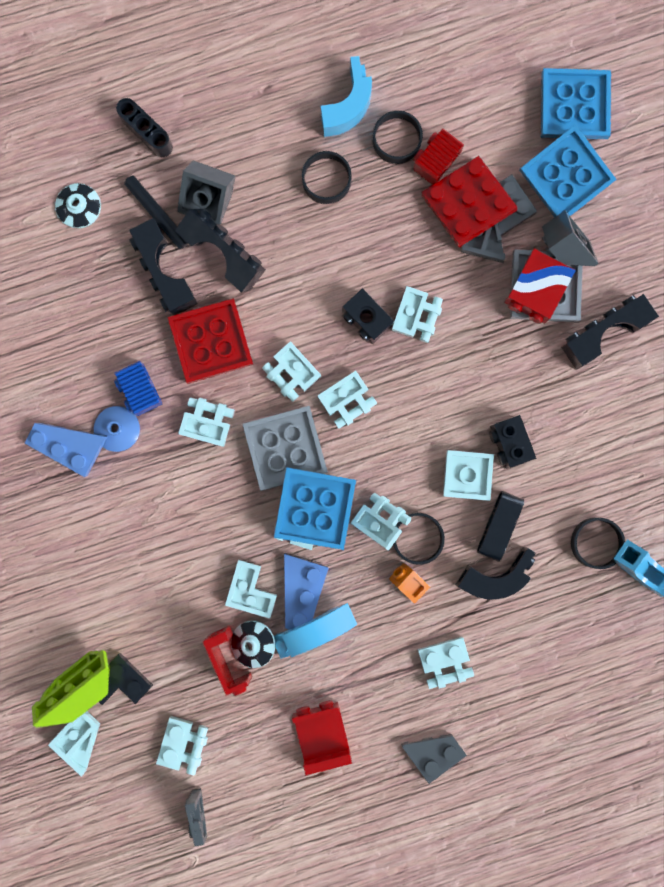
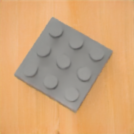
[510,249,583,322]
[243,406,328,491]

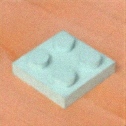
[443,450,494,501]

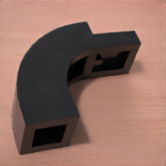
[455,547,536,600]

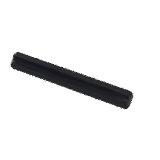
[124,175,188,249]

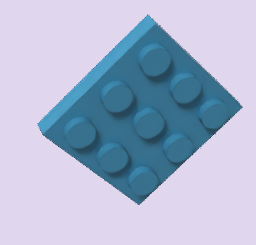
[541,68,611,140]
[519,125,617,217]
[274,468,356,550]

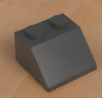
[177,160,236,225]
[542,210,599,266]

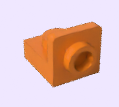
[389,563,430,604]

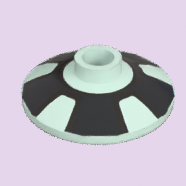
[55,183,101,228]
[231,621,275,668]

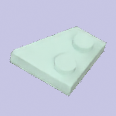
[48,711,100,776]

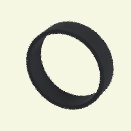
[372,110,423,164]
[302,151,352,204]
[393,513,445,565]
[571,518,625,569]

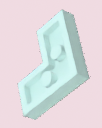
[225,560,277,618]

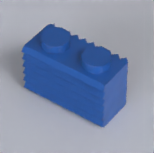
[114,361,163,416]

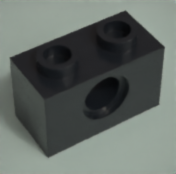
[342,288,394,344]

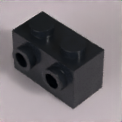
[489,415,537,469]

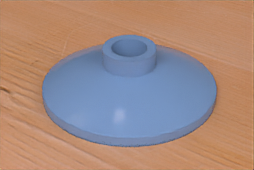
[94,406,140,452]

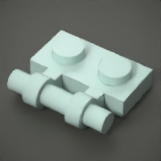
[391,286,443,343]
[262,341,321,402]
[317,371,377,429]
[179,397,235,447]
[351,493,411,551]
[418,637,474,689]
[156,716,208,775]

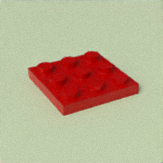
[421,156,517,247]
[168,298,254,384]

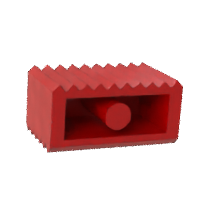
[413,128,464,185]

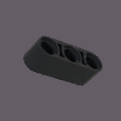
[116,98,173,158]
[477,491,524,562]

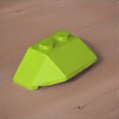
[32,650,109,727]

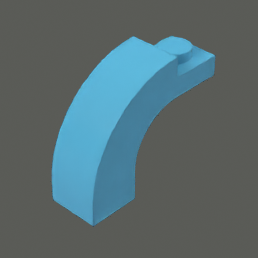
[321,56,372,137]
[614,539,664,597]
[274,603,357,659]

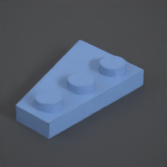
[25,423,108,477]
[284,554,329,629]

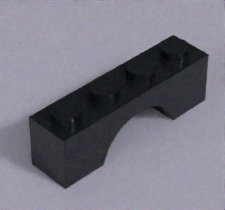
[175,208,266,293]
[129,218,198,316]
[561,294,659,370]

